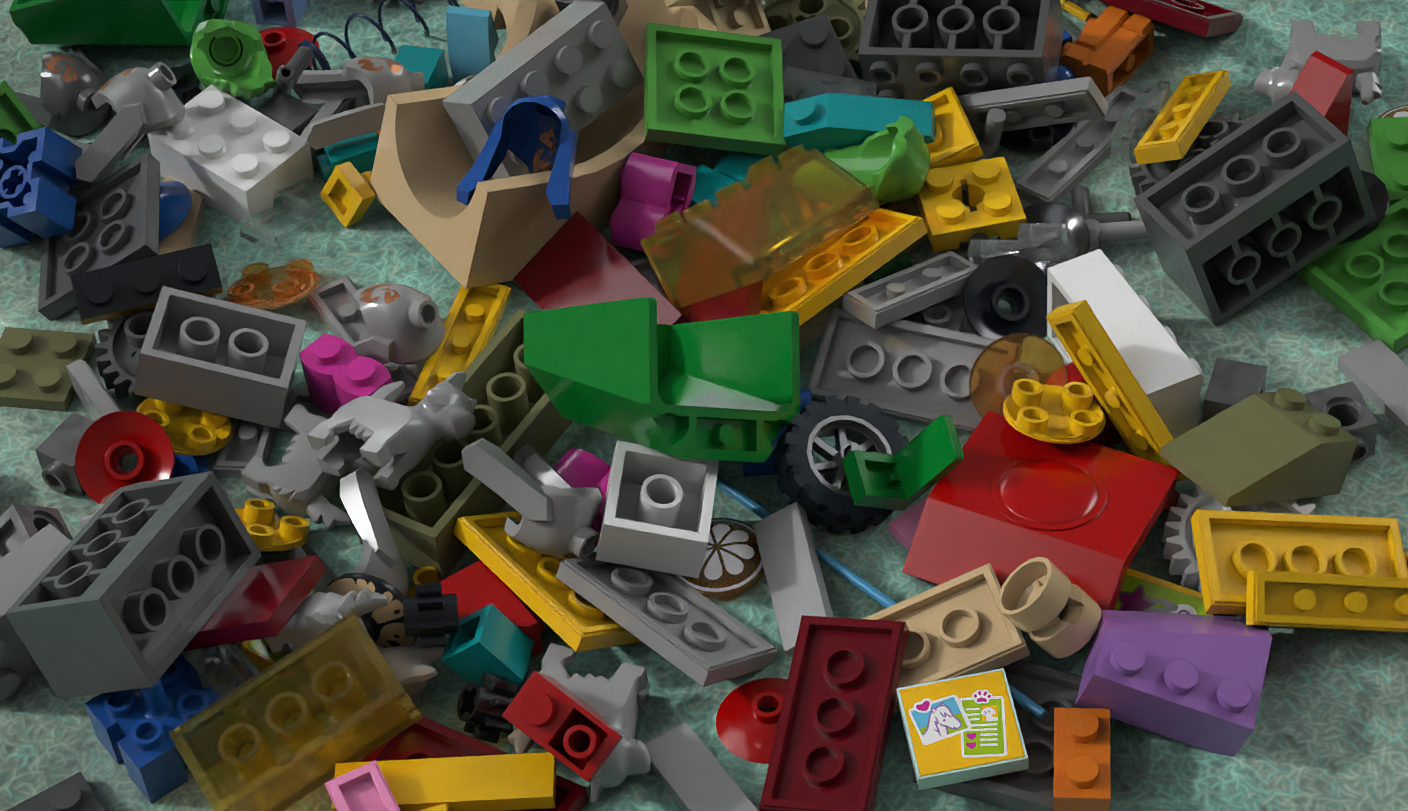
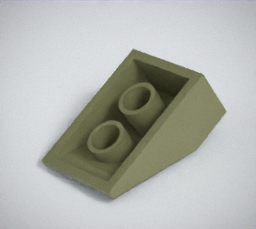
[1159,388,1358,507]

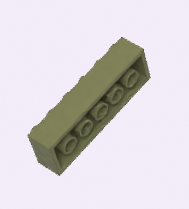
[357,308,573,579]

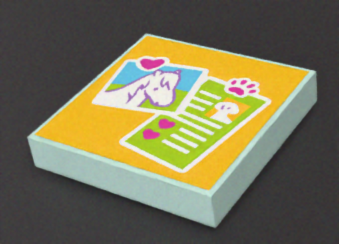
[896,668,1029,790]

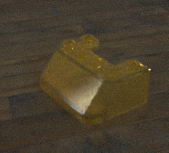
[640,144,880,309]

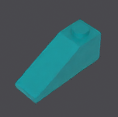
[783,93,935,167]

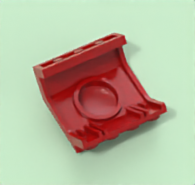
[902,411,1180,610]

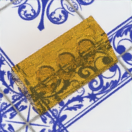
[168,612,423,811]

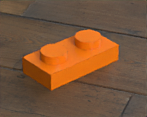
[1053,707,1111,811]

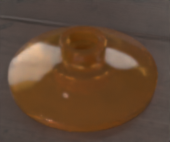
[969,333,1068,418]

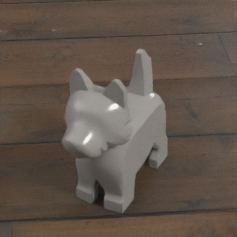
[1253,20,1383,105]
[307,371,477,491]
[241,403,380,529]
[265,587,445,712]
[508,643,651,804]

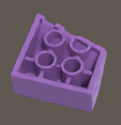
[1075,610,1272,757]

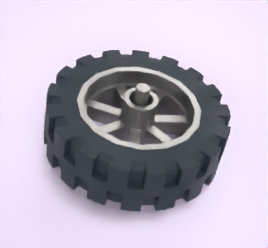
[773,395,909,534]

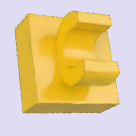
[319,161,376,229]

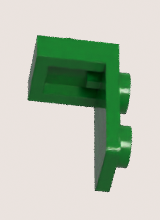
[842,415,964,511]

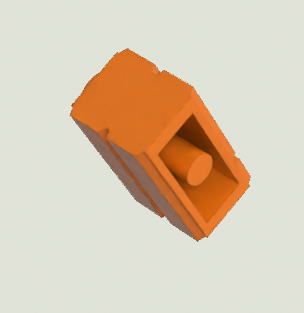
[1059,5,1154,98]

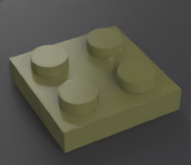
[0,327,97,412]

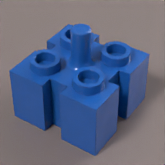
[0,127,82,249]
[85,653,243,804]

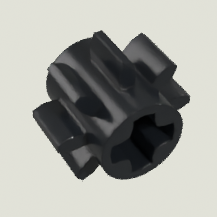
[402,583,459,649]
[457,672,518,744]

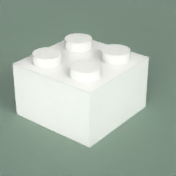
[595,440,719,578]

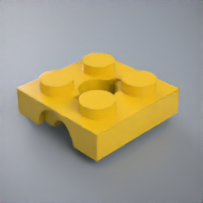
[915,156,1027,253]

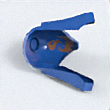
[457,95,578,220]

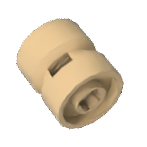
[997,556,1101,659]

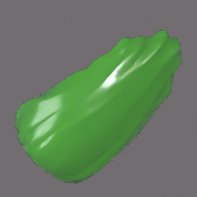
[190,18,276,100]
[794,116,930,205]

